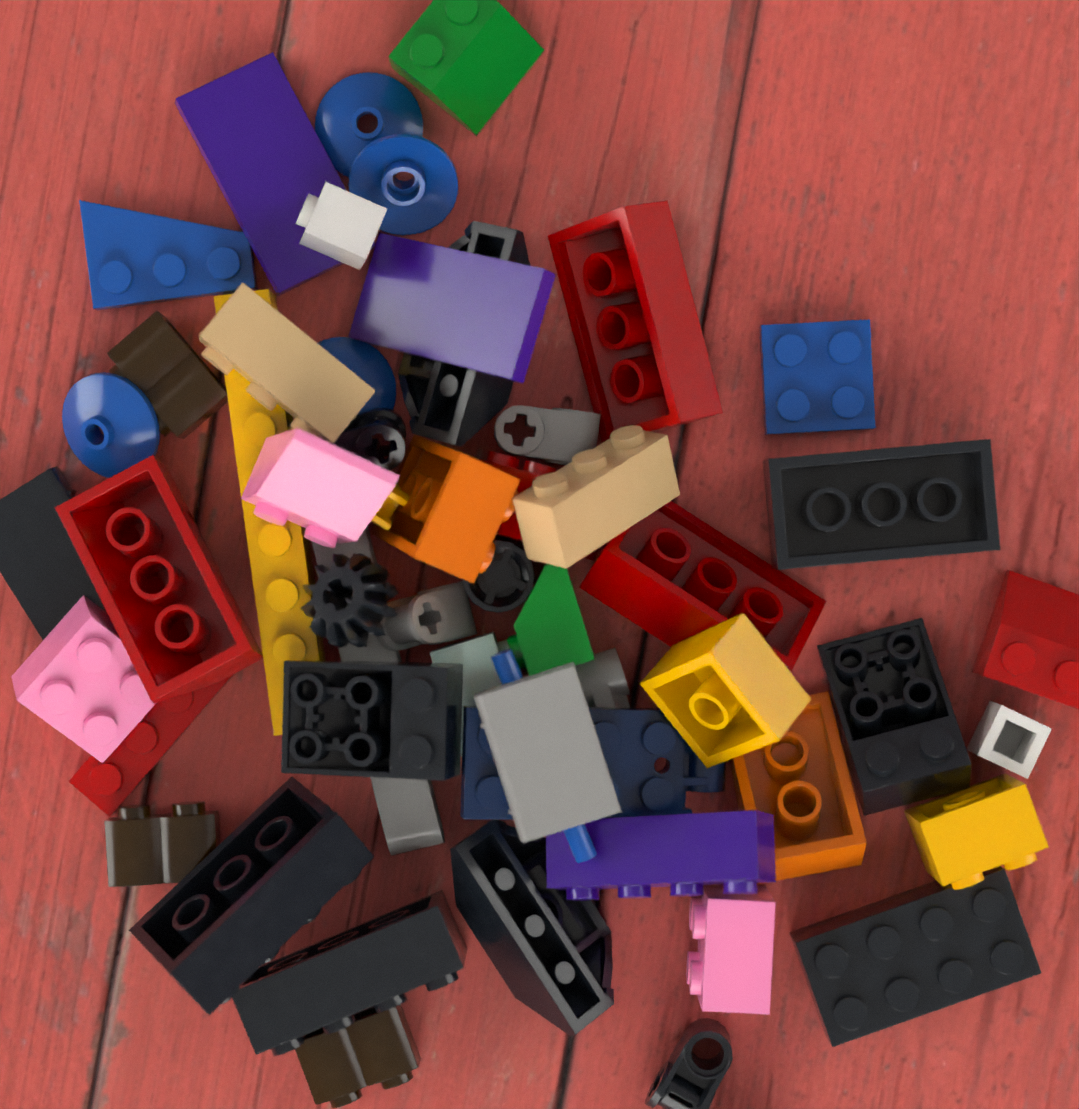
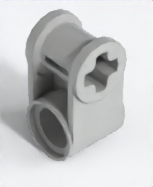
[494,405,601,465]
[376,581,477,651]

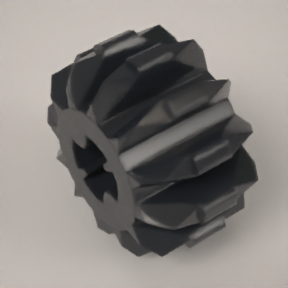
[301,553,399,648]

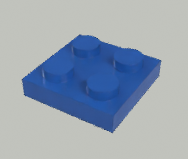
[759,319,876,435]

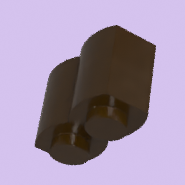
[107,311,228,439]
[104,801,220,887]
[295,1004,421,1108]

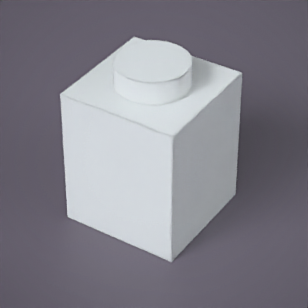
[296,182,387,270]
[967,701,1052,779]

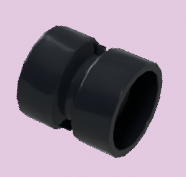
[463,540,535,613]

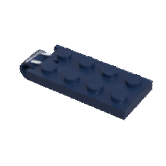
[460,706,726,820]

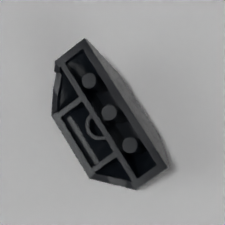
[398,221,530,447]
[450,820,614,1036]

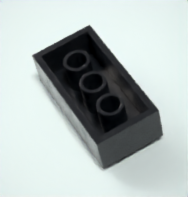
[763,439,1000,570]
[129,776,374,1015]
[789,866,1041,1047]
[232,890,467,1056]

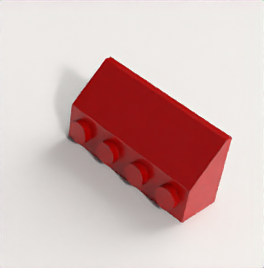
[548,200,723,443]
[55,455,263,704]
[579,501,827,672]
[971,570,1079,710]

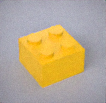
[640,613,811,768]
[904,773,1049,890]

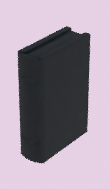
[0,467,106,640]

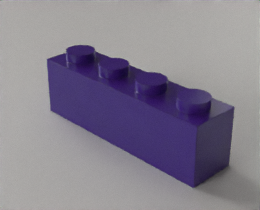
[546,810,776,901]

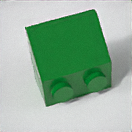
[388,0,544,136]
[507,564,595,676]

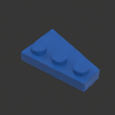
[79,200,258,310]

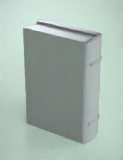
[474,662,621,842]

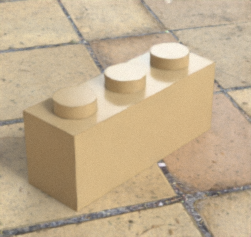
[199,282,375,444]
[512,425,680,568]

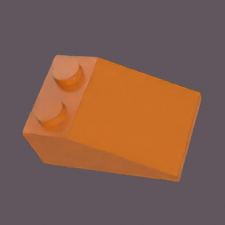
[370,434,520,584]
[730,692,867,885]

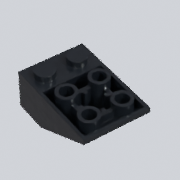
[817,618,971,816]
[281,661,463,781]

